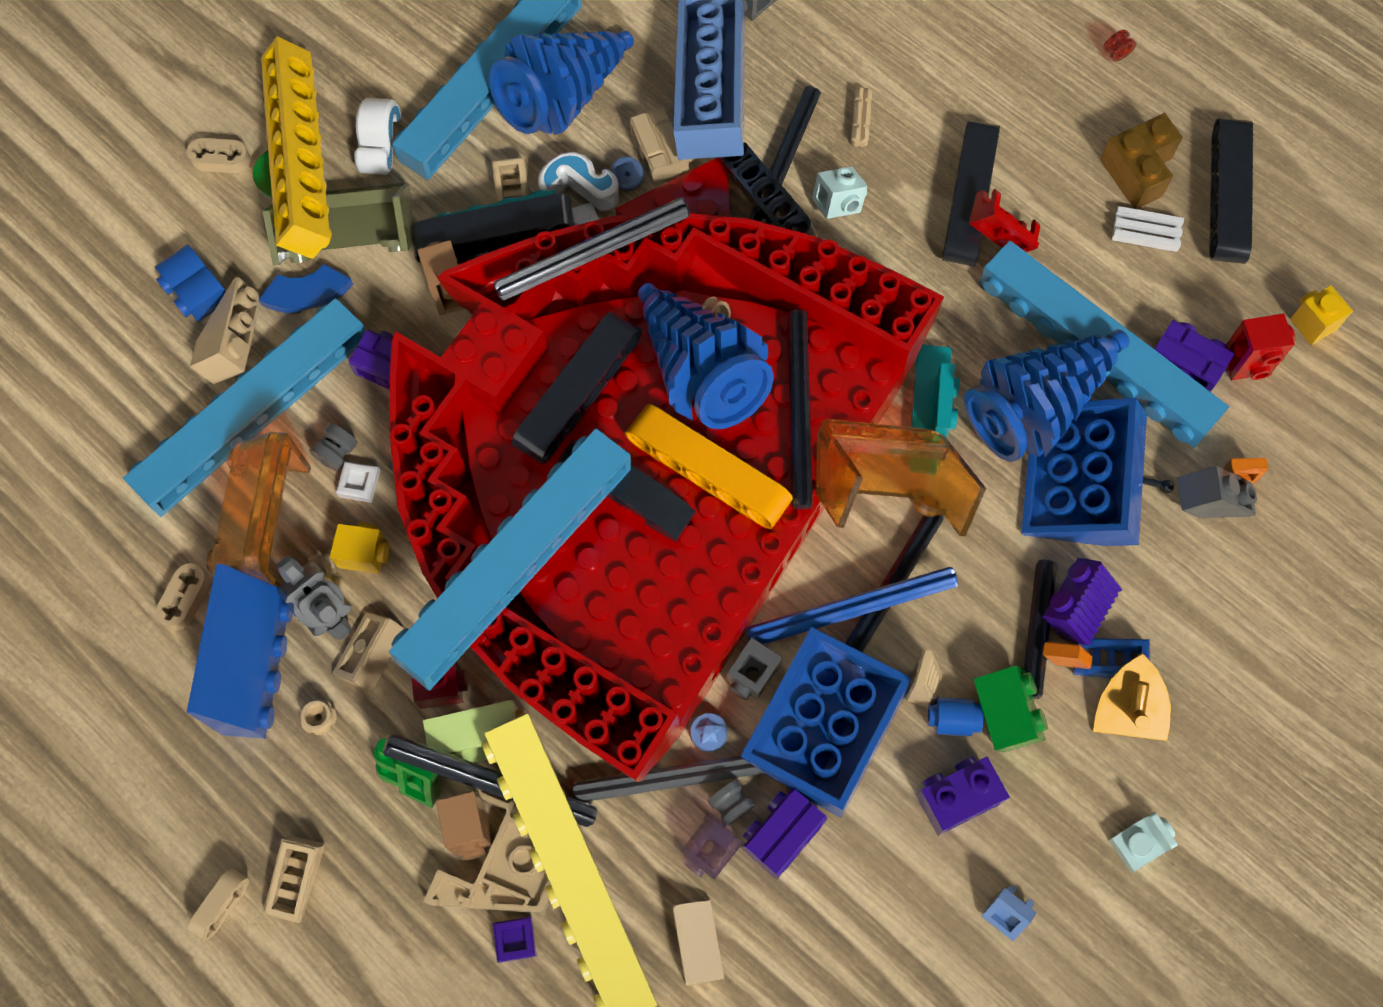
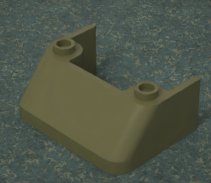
[262,183,413,265]

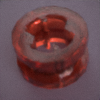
[1103,29,1137,62]

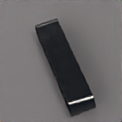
[1209,118,1253,264]
[942,120,1000,267]
[721,142,819,238]
[411,194,575,263]
[512,311,642,465]

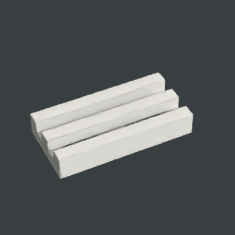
[1111,206,1184,252]

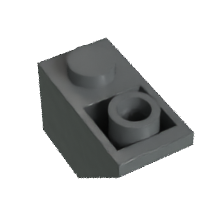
[1177,466,1257,518]

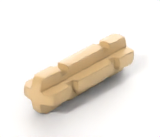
[851,87,872,147]

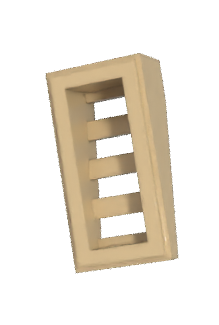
[492,157,530,202]
[906,649,942,708]
[263,836,325,923]

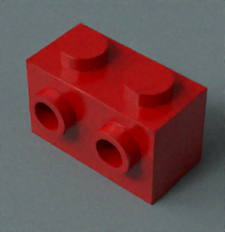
[1226,313,1295,381]

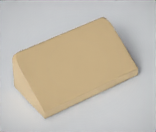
[332,611,404,692]
[672,900,725,986]

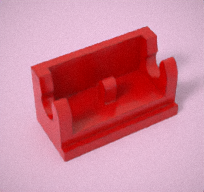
[969,189,1040,252]

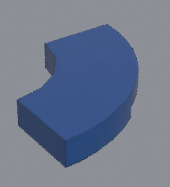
[259,264,353,313]

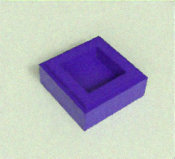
[493,916,537,963]

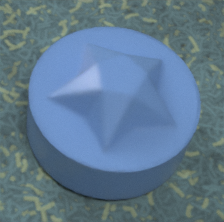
[611,157,644,191]
[690,713,727,752]

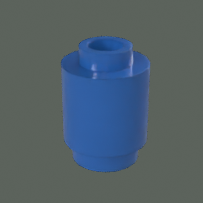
[928,697,984,736]

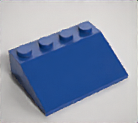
[1021,398,1147,546]
[186,564,293,739]
[741,627,911,818]

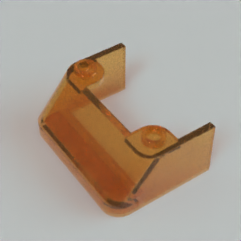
[816,419,987,537]
[206,432,311,587]

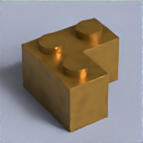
[1100,112,1183,209]

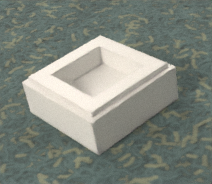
[336,461,381,503]

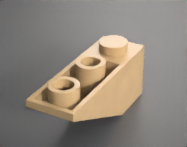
[190,276,262,385]

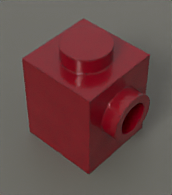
[411,662,468,709]

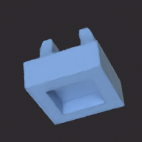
[981,886,1037,941]

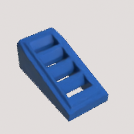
[1073,638,1150,679]

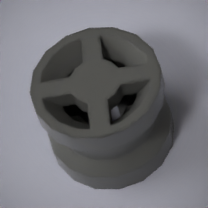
[707,779,755,827]

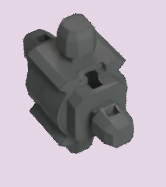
[276,556,352,640]

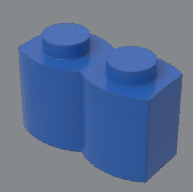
[154,244,226,322]

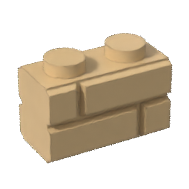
[630,107,693,187]

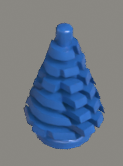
[489,30,634,135]
[638,283,774,429]
[964,329,1130,462]

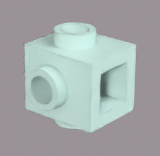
[812,166,868,219]

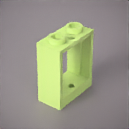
[423,700,525,763]

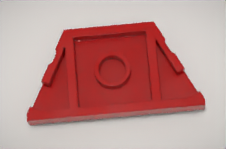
[615,157,730,217]

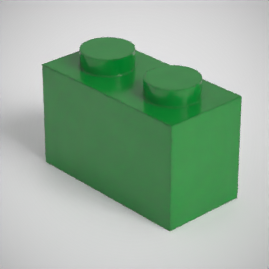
[973,665,1048,753]

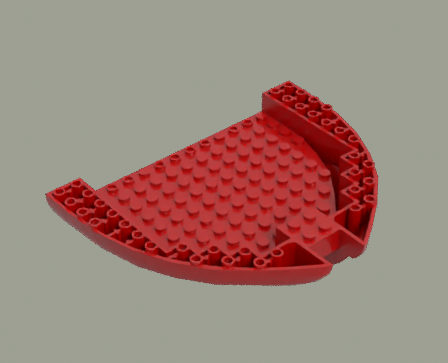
[389,211,944,782]

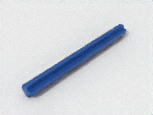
[747,567,958,645]

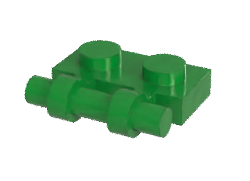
[373,739,439,808]

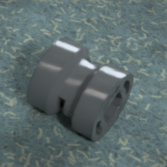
[309,423,358,471]

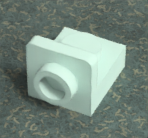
[1108,812,1178,873]

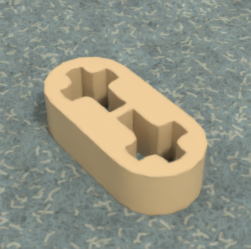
[186,138,251,173]
[156,563,210,631]
[187,868,249,942]

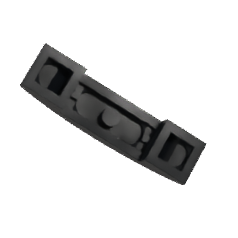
[553,439,695,543]

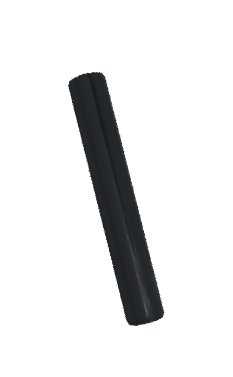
[1024,559,1057,699]

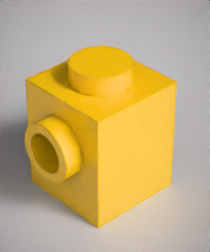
[1290,285,1353,345]
[330,522,389,574]

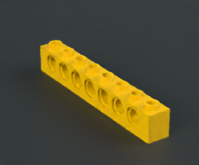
[261,36,332,259]

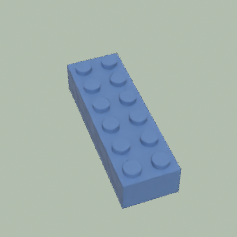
[673,0,745,160]

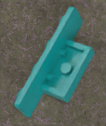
[908,345,960,476]

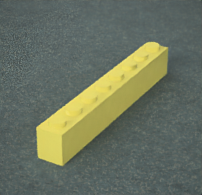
[481,712,657,1007]

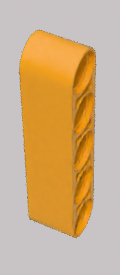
[625,404,793,529]

